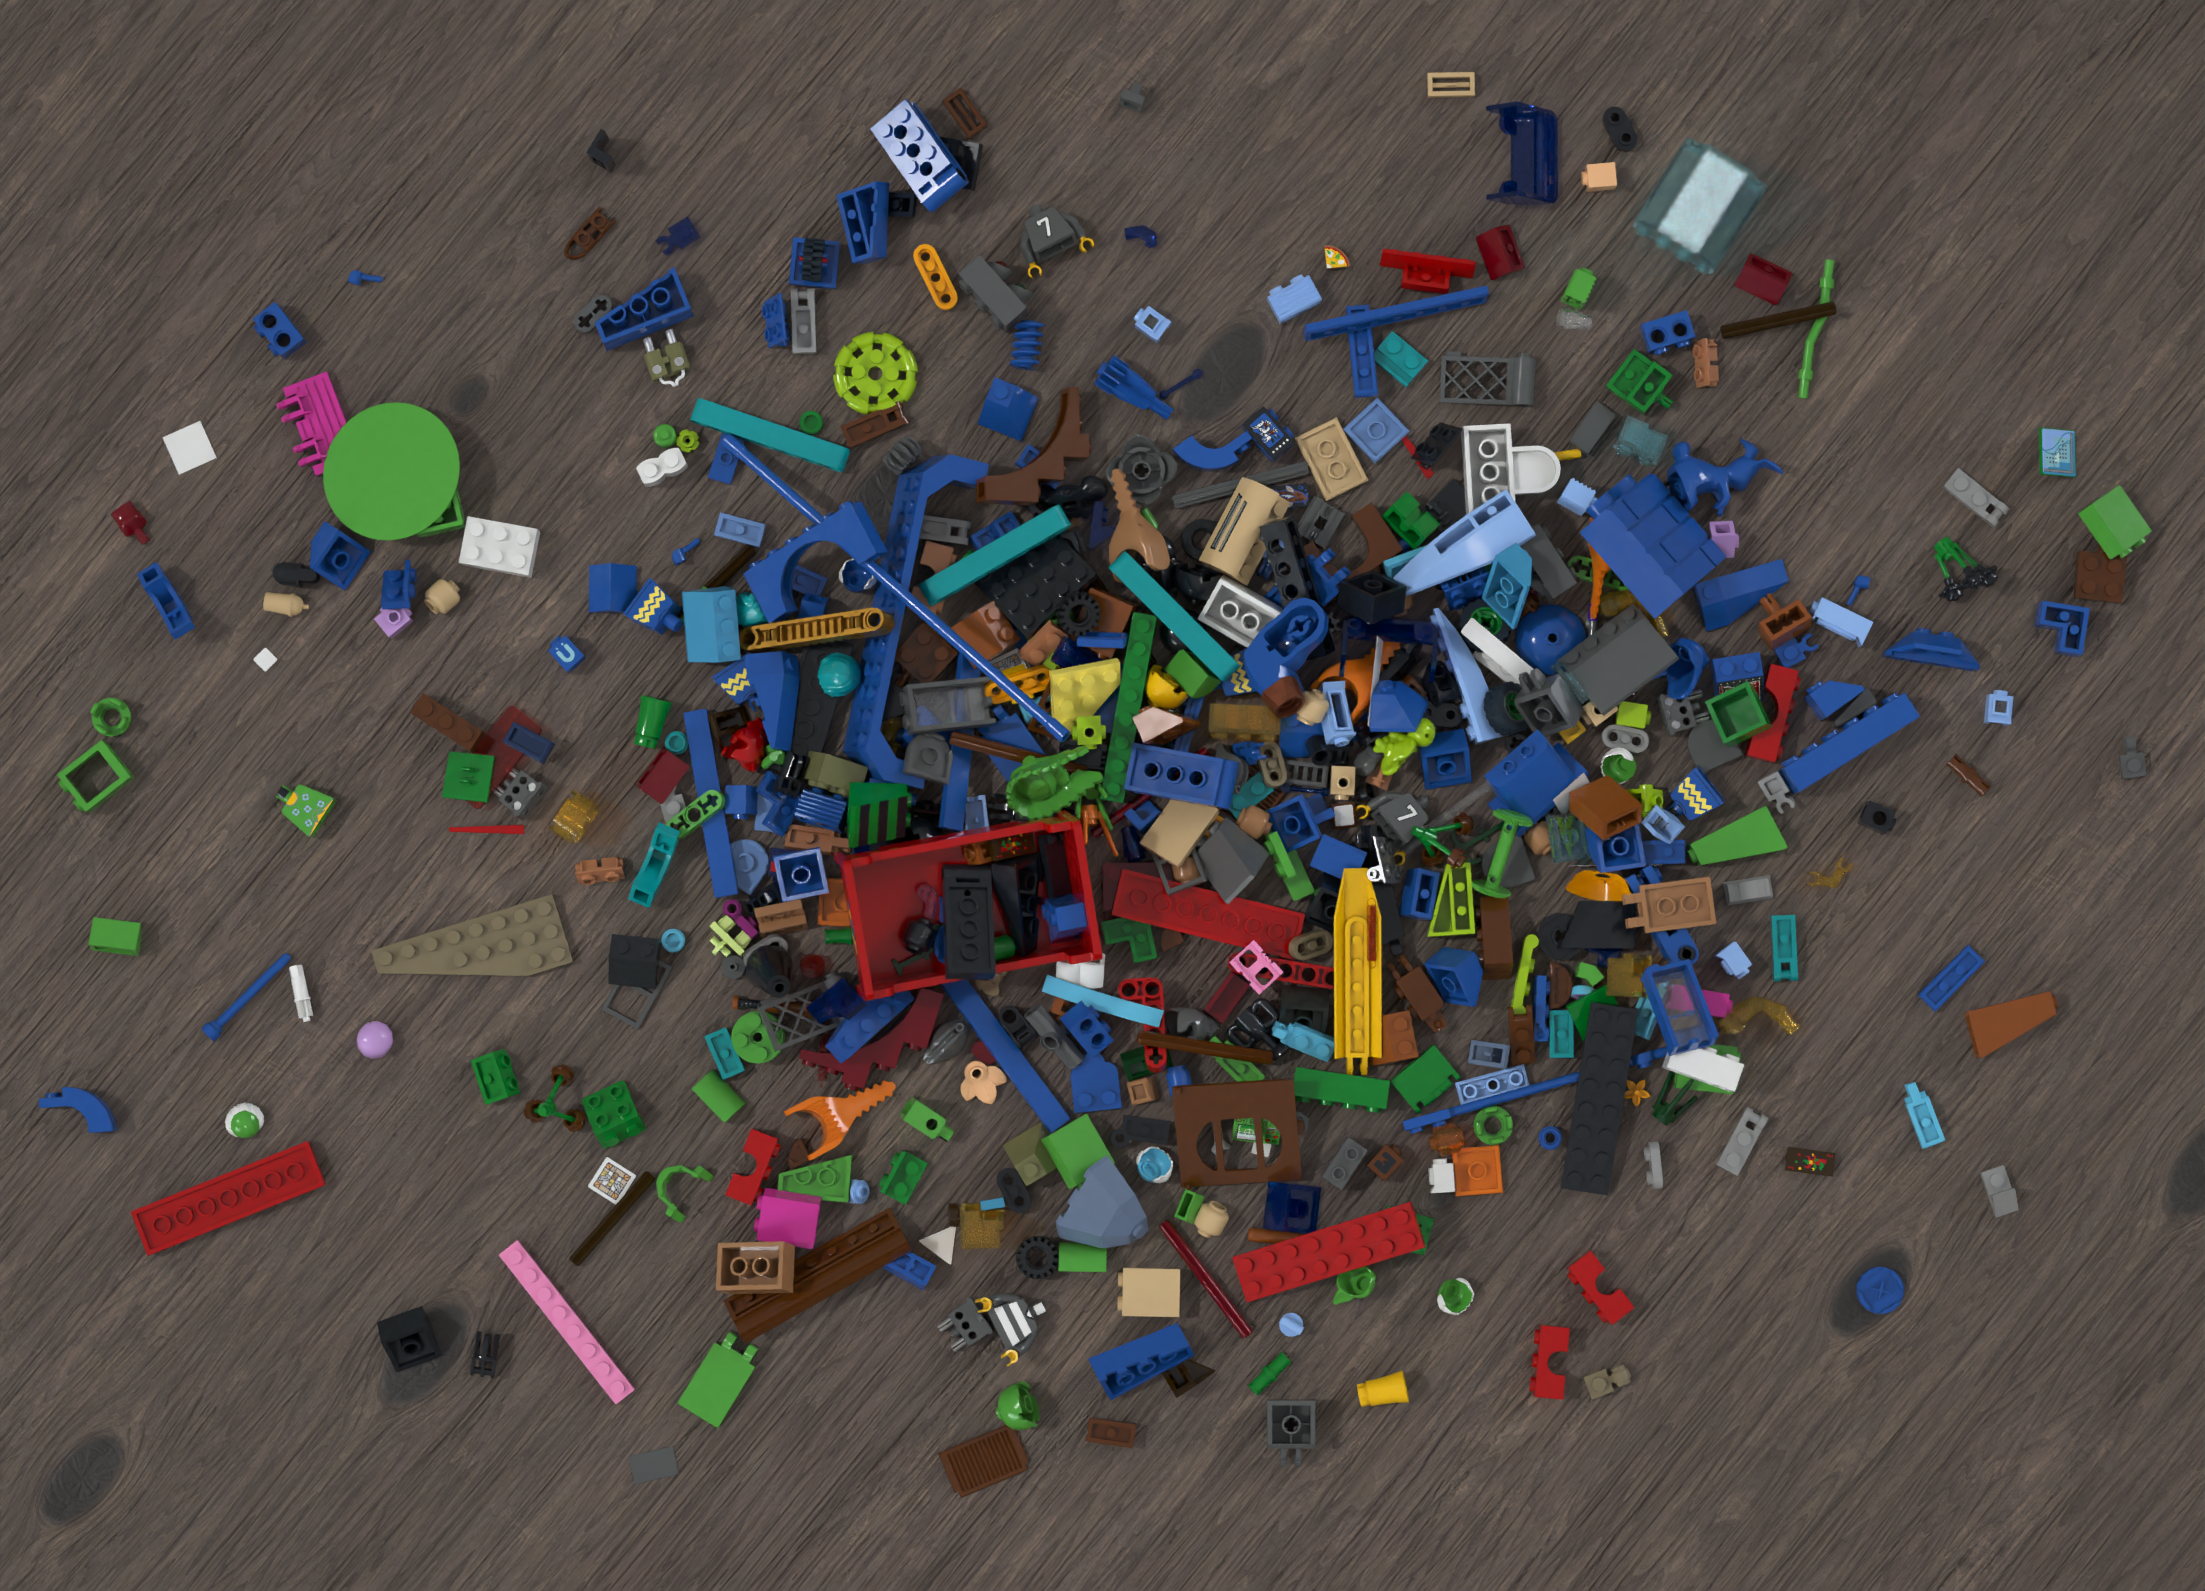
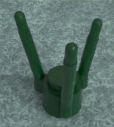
[1652,1071,1698,1126]

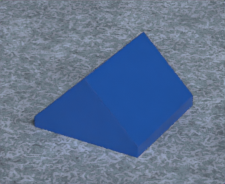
[589,563,637,613]
[1266,794,1322,853]
[1310,834,1367,879]
[773,847,829,902]

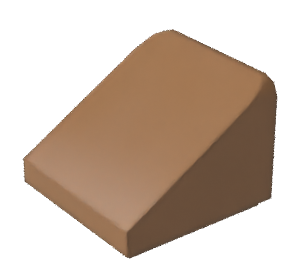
[1127,1076,1160,1106]

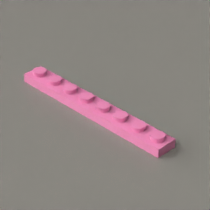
[499,1240,635,1404]

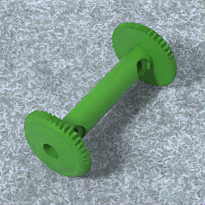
[1472,808,1533,899]

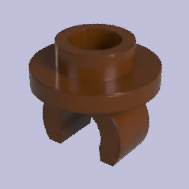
[1521,592,1539,616]

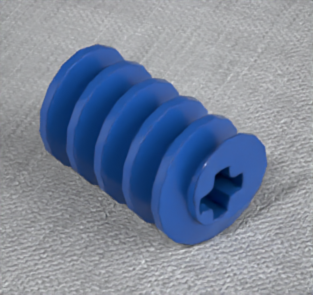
[1010,320,1045,371]

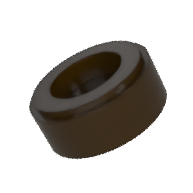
[948,1203,959,1227]

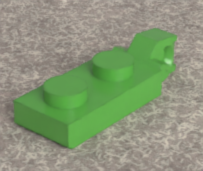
[1209,1035,1265,1082]

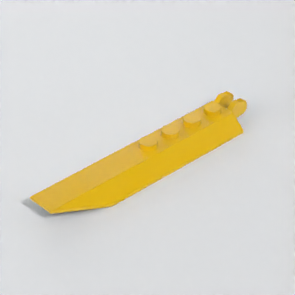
[1334,868,1382,1075]

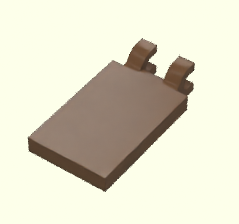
[1622,877,1716,933]

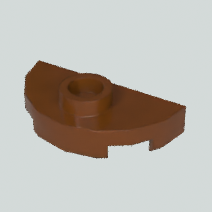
[1549,962,1573,1009]

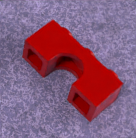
[725,1128,781,1206]
[1566,1250,1635,1325]
[1529,1324,1570,1400]

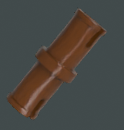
[1946,754,1991,797]

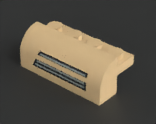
[1199,477,1290,586]

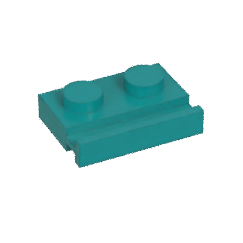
[1374,331,1428,388]

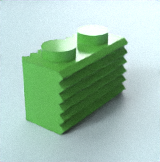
[1561,268,1597,310]

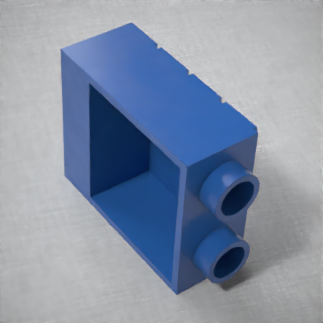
[1580,473,1726,619]

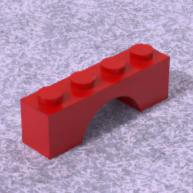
[1745,664,1801,764]

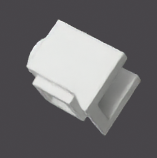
[1428,1159,1455,1193]

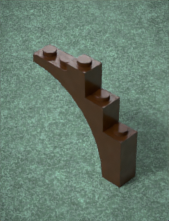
[976,387,1091,506]

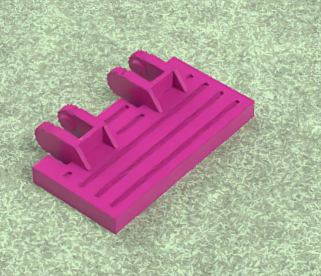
[276,371,347,477]

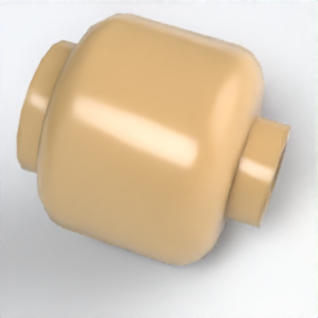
[424,579,460,614]
[1296,689,1329,726]
[1194,1201,1229,1238]

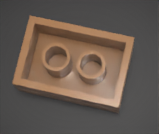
[716,1241,795,1294]

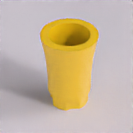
[1357,1370,1409,1407]

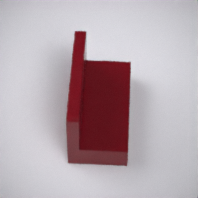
[1476,225,1525,280]
[1735,253,1792,305]
[635,747,689,804]
[1204,971,1250,1024]

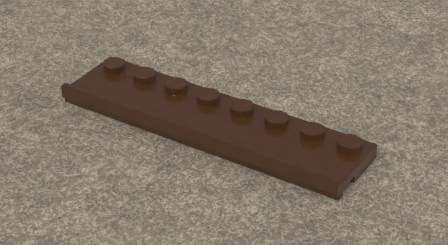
[723,1208,912,1343]

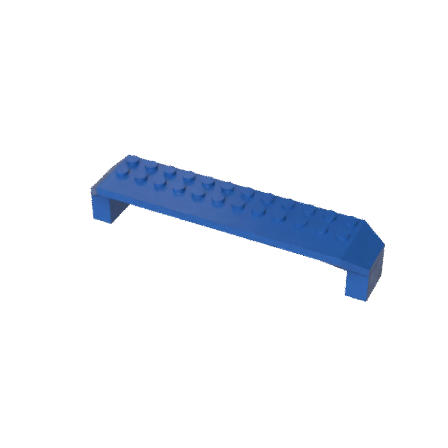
[843,454,989,789]

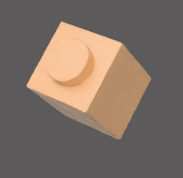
[1581,162,1617,192]

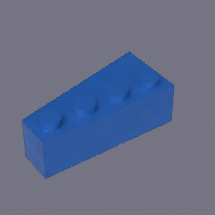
[825,990,915,1064]
[1088,1323,1194,1400]

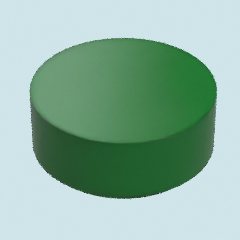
[799,411,823,435]

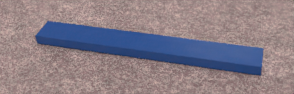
[1303,286,1489,341]
[939,652,981,832]
[683,709,739,899]
[939,979,1071,1134]

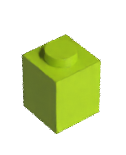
[1614,701,1651,730]

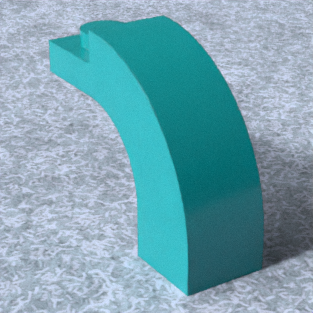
[628,822,681,908]

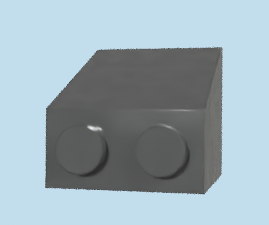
[1196,817,1270,904]

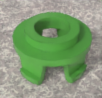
[90,698,131,737]
[1473,1106,1513,1145]

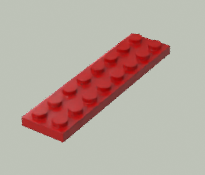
[1110,869,1305,960]
[131,1141,326,1256]
[1232,1201,1426,1303]

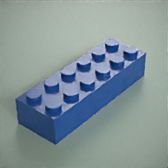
[1780,692,1920,795]

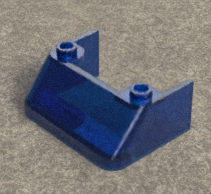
[1486,101,1558,205]
[1339,615,1438,683]

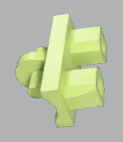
[710,915,752,957]

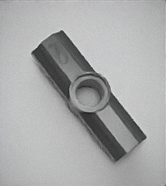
[1024,1003,1085,1070]

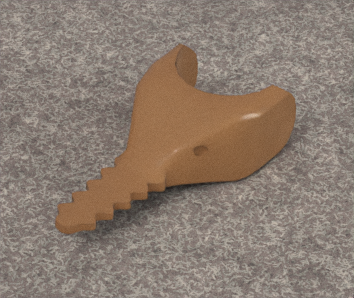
[1109,468,1170,583]

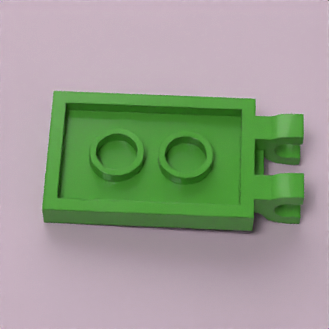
[678,1331,759,1428]

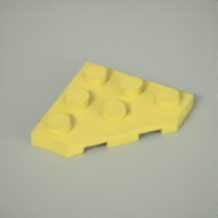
[1049,658,1121,734]

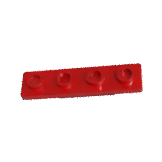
[1380,249,1476,294]

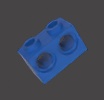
[253,302,307,359]
[1640,310,1695,356]
[1059,1000,1114,1058]

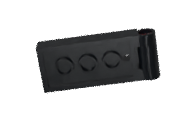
[941,864,996,979]

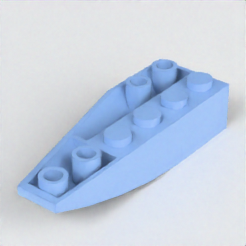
[1393,489,1536,596]
[1430,608,1503,745]

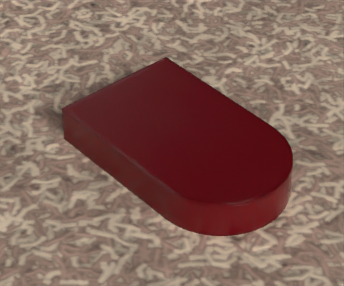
[972,1041,996,1066]

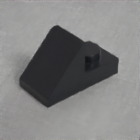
[888,192,917,220]

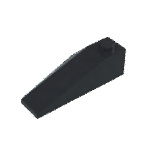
[991,851,1044,957]

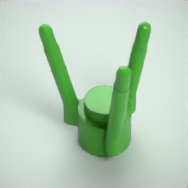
[1076,783,1113,830]

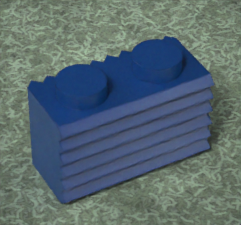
[794,788,848,834]

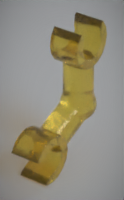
[885,718,901,758]
[1806,857,1853,888]

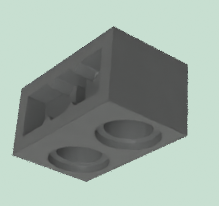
[1321,1137,1368,1190]

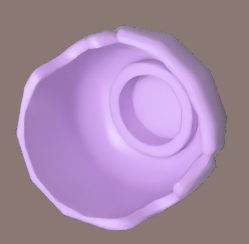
[357,1021,393,1059]

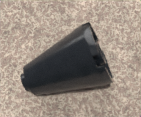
[746,945,793,998]

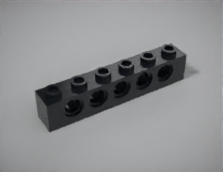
[1259,515,1335,661]

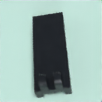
[1038,831,1072,899]

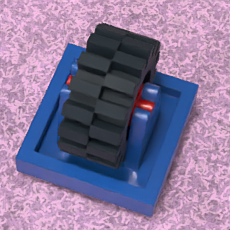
[789,237,840,289]

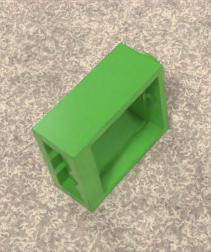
[57,740,135,813]

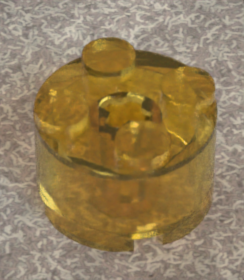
[547,789,599,844]

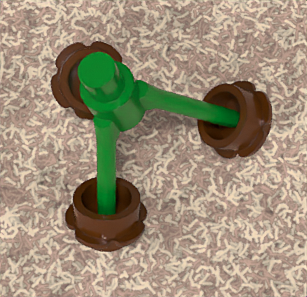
[1411,812,1474,869]
[524,1065,585,1132]

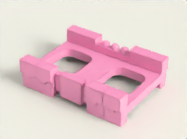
[1229,940,1283,994]

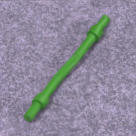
[1798,259,1835,399]

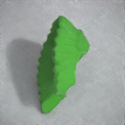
[1006,746,1104,821]

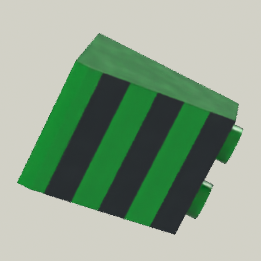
[847,782,912,848]

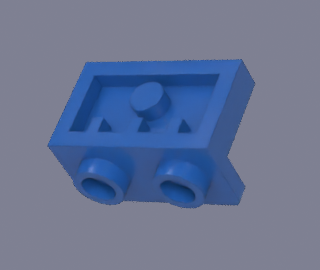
[381,560,417,610]

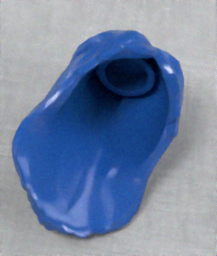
[1666,638,1710,699]

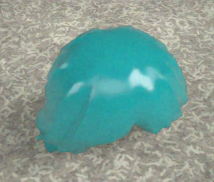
[736,592,769,628]
[817,652,862,698]

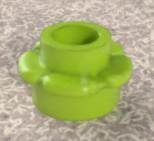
[676,429,699,453]

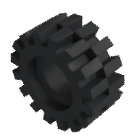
[1055,591,1101,636]
[1016,1236,1059,1279]

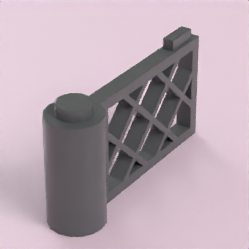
[1440,351,1536,407]
[757,971,855,1052]

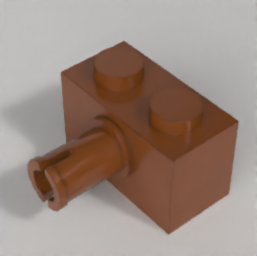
[1758,593,1812,651]

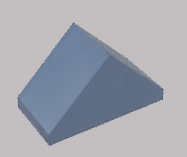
[1468,1040,1510,1069]

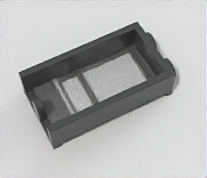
[899,677,996,736]

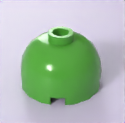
[996,1381,1040,1430]

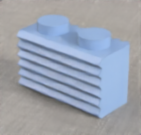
[1267,274,1322,324]
[1557,478,1598,516]

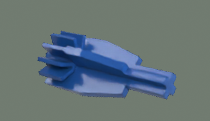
[1094,355,1174,420]

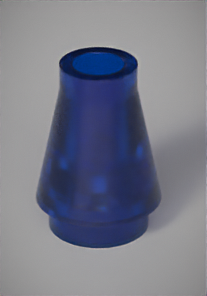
[1121,826,1146,863]

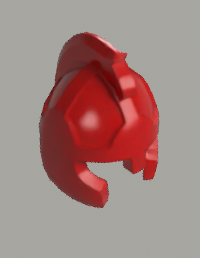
[721,717,769,773]

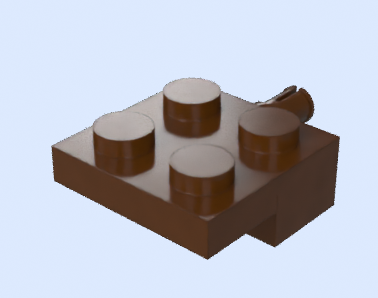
[2073,544,2127,604]
[894,621,958,688]

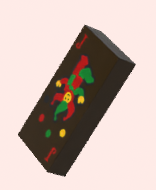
[988,832,1036,861]
[1785,1147,1835,1177]

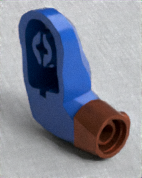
[1243,598,1328,719]

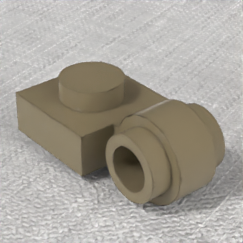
[1583,1364,1631,1399]

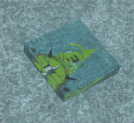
[1546,813,1591,863]

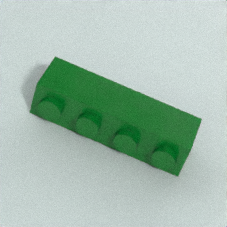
[1293,1067,1390,1113]

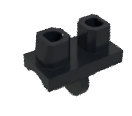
[1349,824,1387,868]
[744,881,788,916]

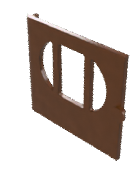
[1172,1078,1305,1190]

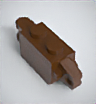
[1386,954,1447,1033]

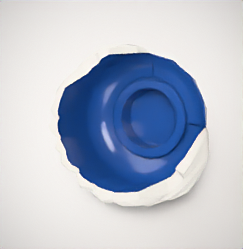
[839,558,877,593]

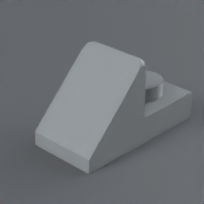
[1980,1165,2019,1218]

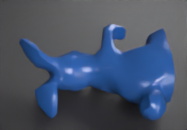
[1667,439,1783,517]

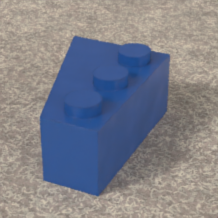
[836,181,890,264]
[1041,893,1087,944]

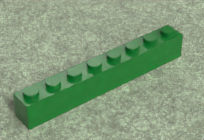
[1100,612,1158,803]

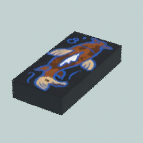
[1268,483,1310,510]

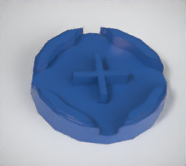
[1856,1267,1904,1314]

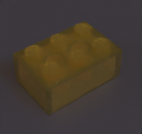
[1208,703,1281,742]

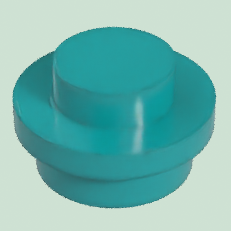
[665,731,689,755]

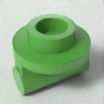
[760,744,785,769]

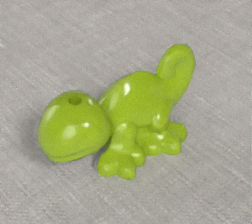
[1373,718,1435,776]

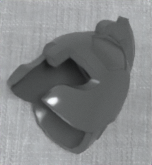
[1165,1007,1220,1040]

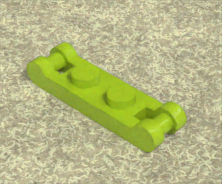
[1511,934,1539,1015]

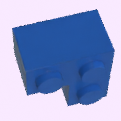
[2034,601,2090,657]

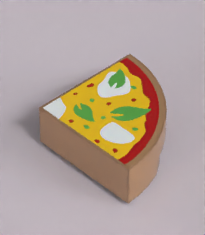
[1324,245,1350,270]

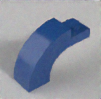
[1173,431,1252,471]
[137,562,195,640]
[39,1087,117,1133]

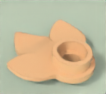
[960,1061,1007,1104]

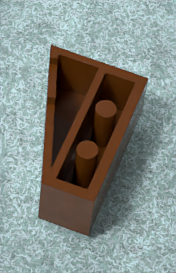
[1474,897,1513,980]

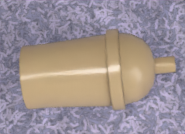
[263,592,309,617]

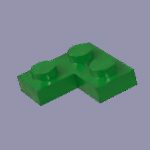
[1101,918,1157,963]

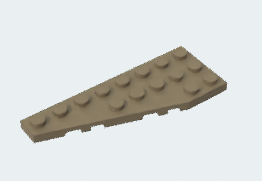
[371,894,574,976]

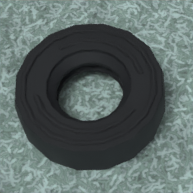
[1181,518,1217,561]

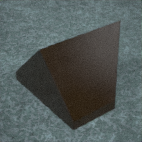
[708,706,750,762]
[1162,1359,1216,1398]

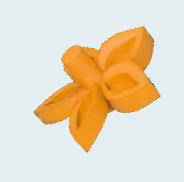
[1624,1079,1650,1107]

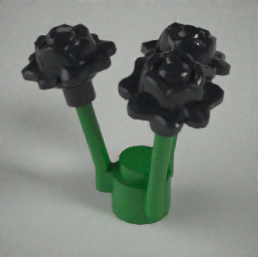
[1934,537,1998,602]

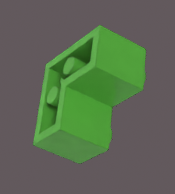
[417,487,466,538]

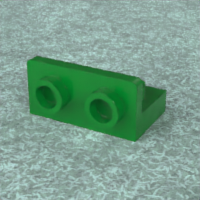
[470,1049,520,1105]
[879,1150,928,1205]

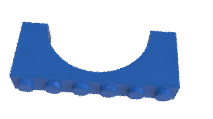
[743,501,888,623]

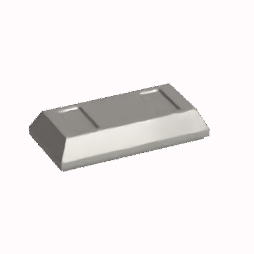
[1723,875,1773,906]

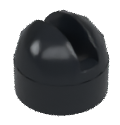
[1354,783,1375,803]

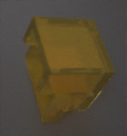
[1607,953,1658,998]
[960,1203,1005,1249]

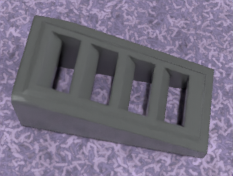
[1831,687,1877,728]
[1283,759,1331,789]

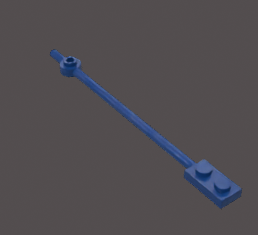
[1401,1046,1668,1134]

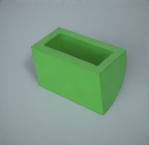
[1164,649,1221,698]
[88,917,142,956]
[692,1069,746,1123]
[1059,1242,1107,1272]

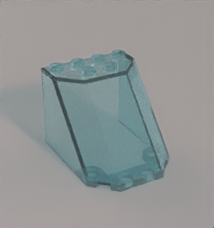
[1632,137,1768,275]

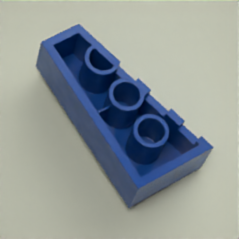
[595,267,694,351]

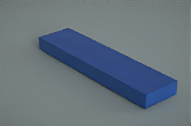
[1345,304,1378,398]

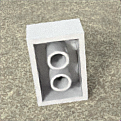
[459,516,540,578]
[1198,575,1283,648]
[1662,1047,1744,1092]

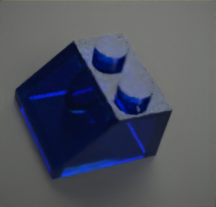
[1263,1181,1321,1234]

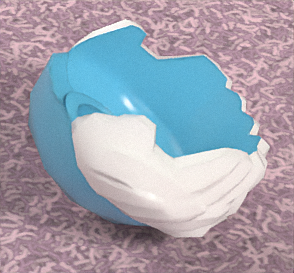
[1136,1146,1173,1183]

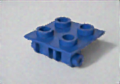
[762,293,790,348]
[1440,566,1489,611]

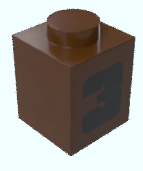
[1366,1144,1403,1181]

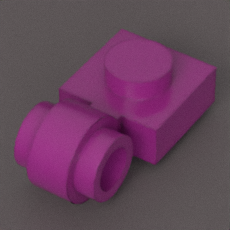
[723,899,759,939]

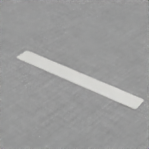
[1461,618,1533,681]

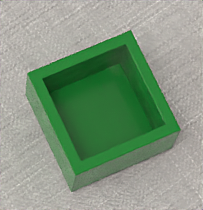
[1705,681,1772,747]

